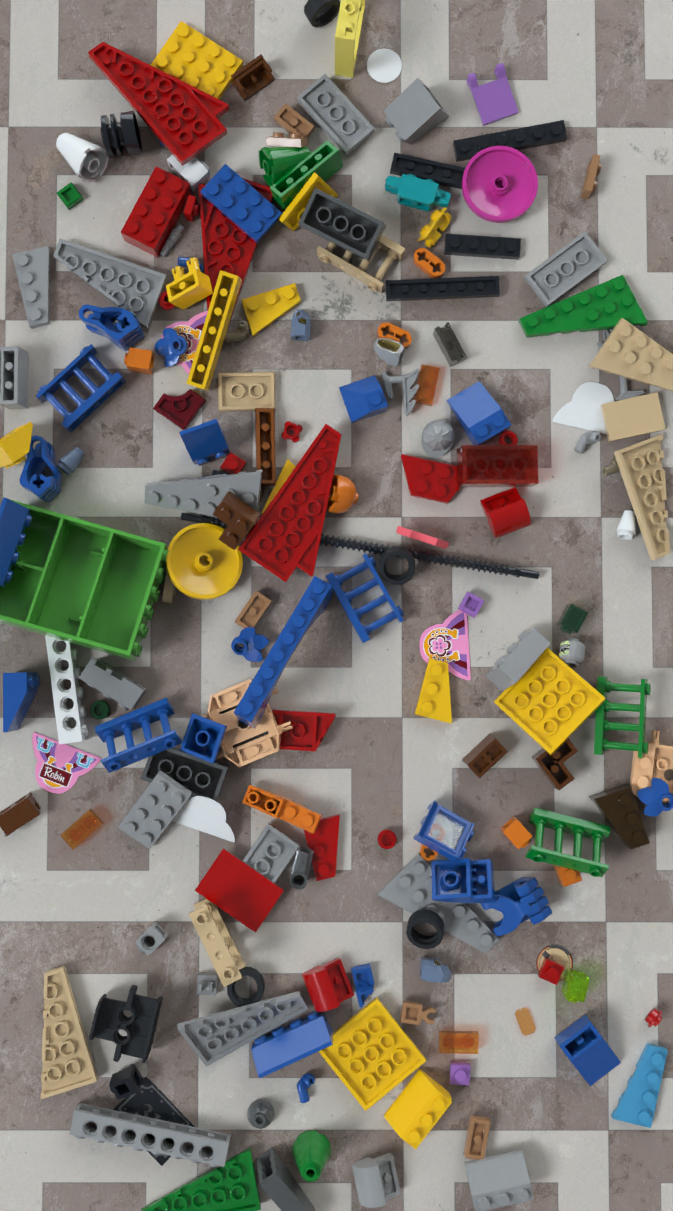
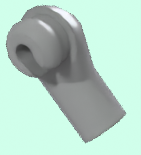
[574,431,601,454]

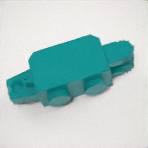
[385,174,451,212]

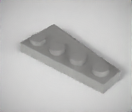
[12,246,51,329]

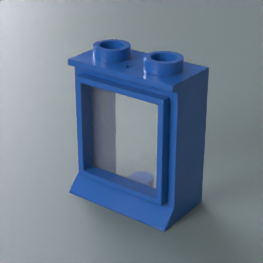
[413,800,475,862]

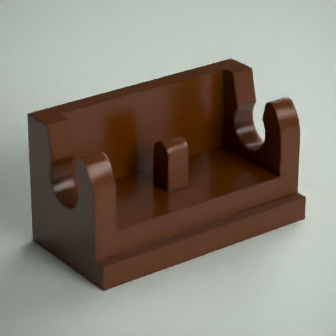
[231,54,274,102]
[462,734,508,778]
[0,792,41,836]

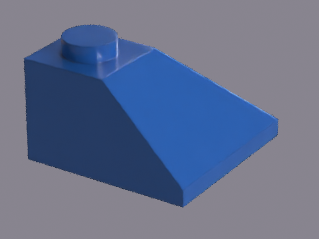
[339,375,388,423]
[180,713,227,764]

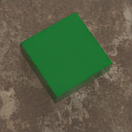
[57,182,84,210]

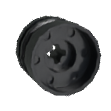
[101,111,142,158]

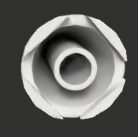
[56,133,108,183]

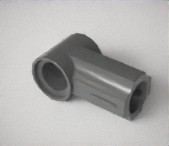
[290,847,314,890]

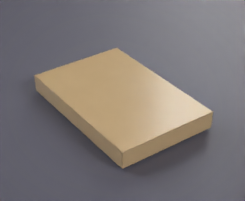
[218,372,276,412]
[600,392,666,442]

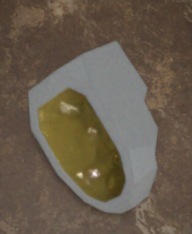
[373,338,405,367]

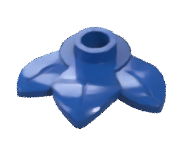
[154,328,189,367]
[231,627,269,662]
[637,777,673,817]

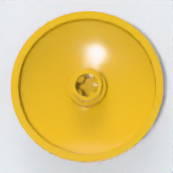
[165,523,243,600]

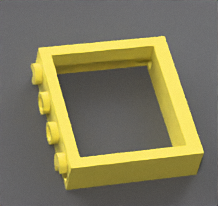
[335,0,365,78]

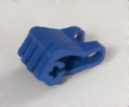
[79,305,145,351]
[19,435,61,503]
[480,877,552,936]

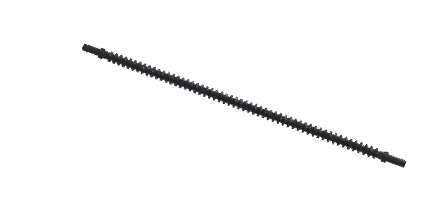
[181,513,539,579]

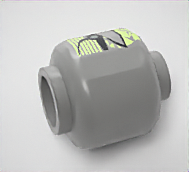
[559,638,585,667]

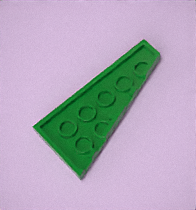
[519,275,648,338]
[141,1147,261,1211]

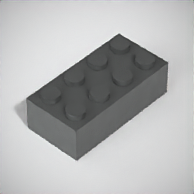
[298,188,386,262]
[141,747,230,802]

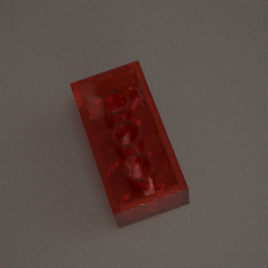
[456,445,539,487]

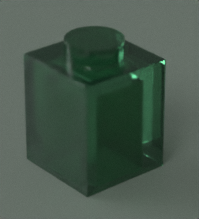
[556,604,588,635]

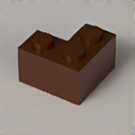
[212,491,260,550]
[532,738,578,790]

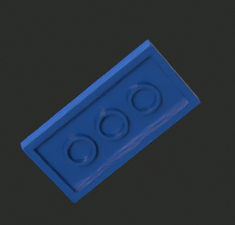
[200,164,282,243]

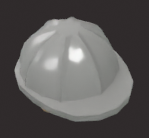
[422,419,455,457]

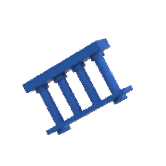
[35,344,126,433]
[326,554,405,643]
[95,697,182,773]

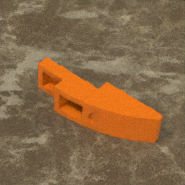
[242,785,322,834]

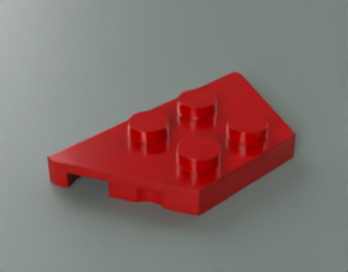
[401,454,473,504]
[272,710,336,751]

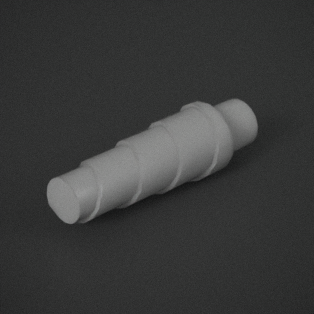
[160,224,184,257]

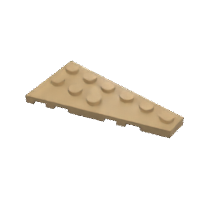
[588,318,673,391]
[614,434,670,560]
[40,966,99,1100]

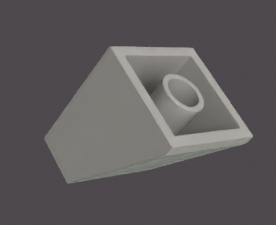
[383,78,449,144]

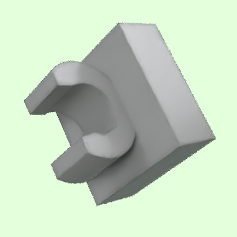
[197,973,218,996]

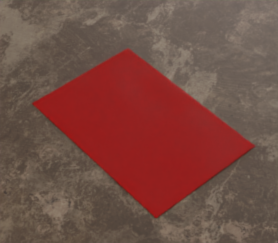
[195,848,284,933]

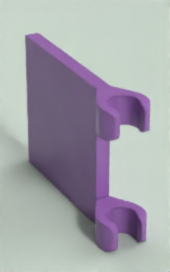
[467,63,519,126]

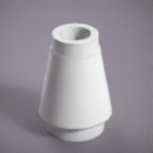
[616,510,635,540]

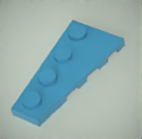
[611,1043,668,1128]

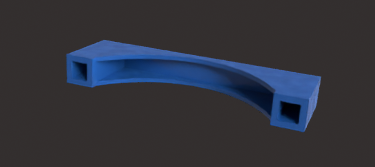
[233,576,333,729]

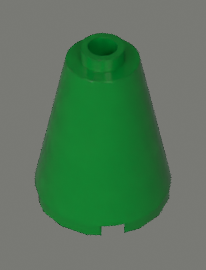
[258,146,312,187]
[292,1130,331,1182]

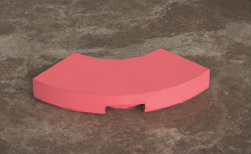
[396,526,449,549]

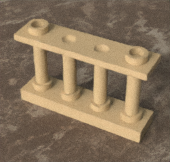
[317,235,405,293]
[189,898,246,987]

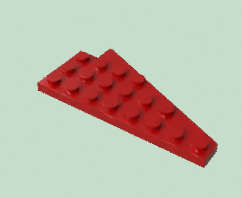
[88,42,229,166]
[198,178,273,330]
[238,424,342,583]

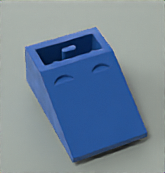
[554,1014,621,1086]

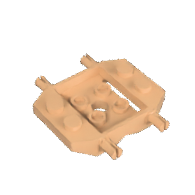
[202,679,293,767]
[630,730,673,816]

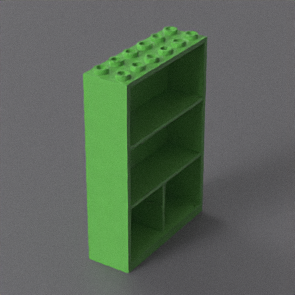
[0,499,169,661]

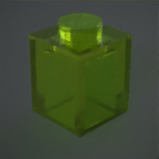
[561,969,590,1003]

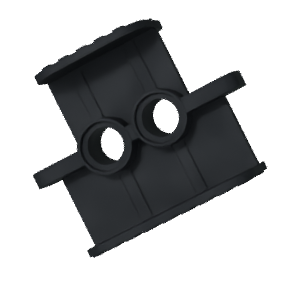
[89,985,163,1063]

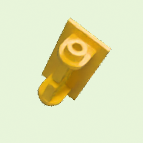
[417,207,452,248]

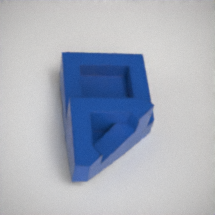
[351,963,375,1007]

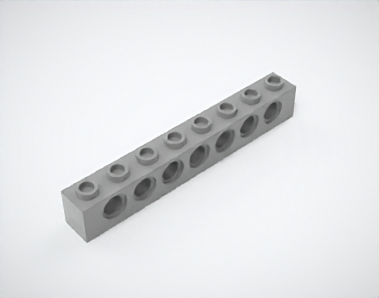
[69,1103,231,1167]

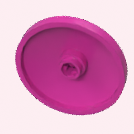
[462,146,538,223]

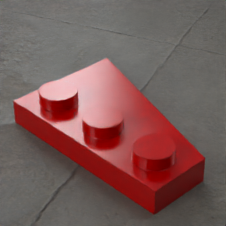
[304,814,340,881]

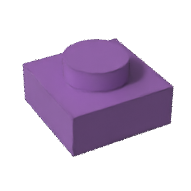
[457,591,484,618]
[449,1061,471,1085]

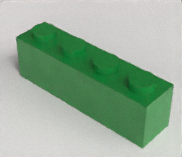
[269,140,343,211]

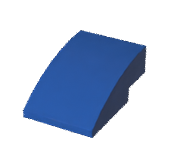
[431,858,495,903]

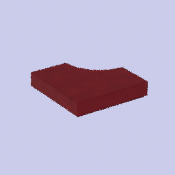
[153,389,206,430]

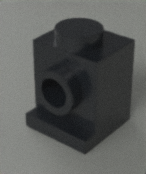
[109,1064,143,1100]

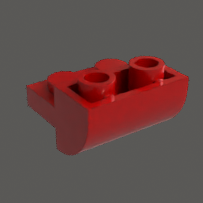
[480,487,531,538]
[302,958,354,1012]

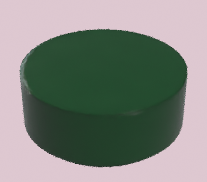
[90,700,111,720]

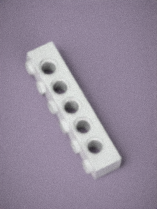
[45,635,89,744]

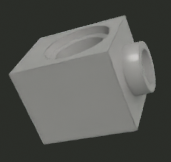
[135,921,168,956]

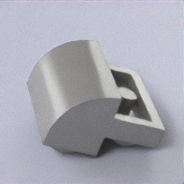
[352,1152,401,1208]

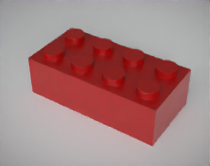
[120,166,192,258]

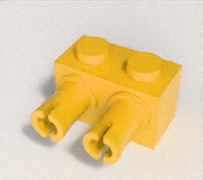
[166,258,213,310]

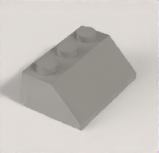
[465,1150,534,1211]

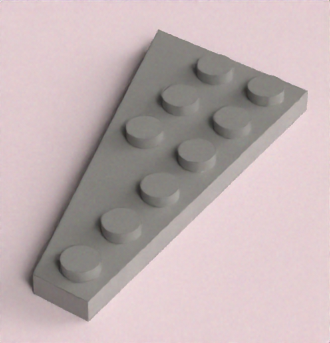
[53,239,168,330]
[144,470,263,525]
[377,853,499,953]
[177,991,309,1067]

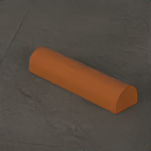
[255,408,276,486]

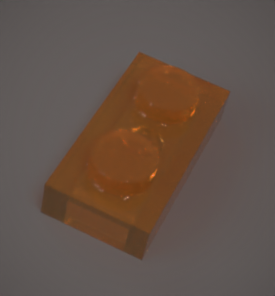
[414,364,440,406]
[60,809,103,850]
[438,1031,479,1054]

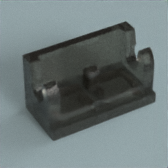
[433,322,467,367]

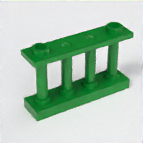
[594,676,651,758]
[525,808,610,877]

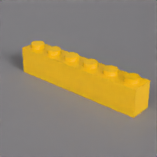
[186,270,242,391]

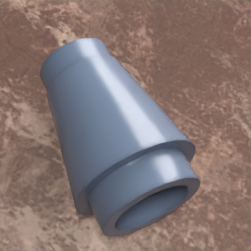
[57,447,85,475]

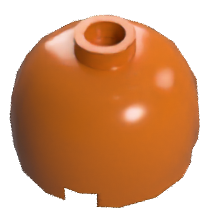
[327,474,358,514]

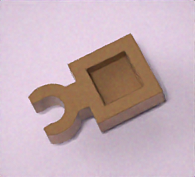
[400,1000,436,1025]

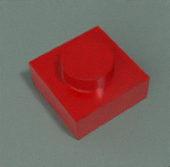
[183,195,200,222]
[220,452,247,475]
[538,957,564,985]

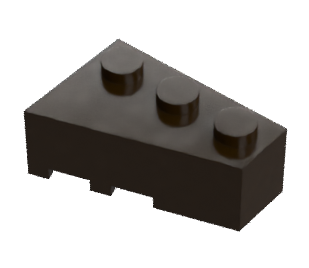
[589,784,650,849]

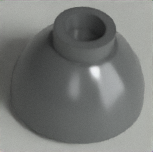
[247,1099,274,1129]

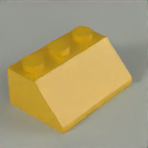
[0,421,33,469]
[383,1068,452,1150]

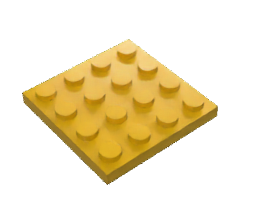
[151,21,243,100]
[494,648,606,756]
[318,997,426,1111]

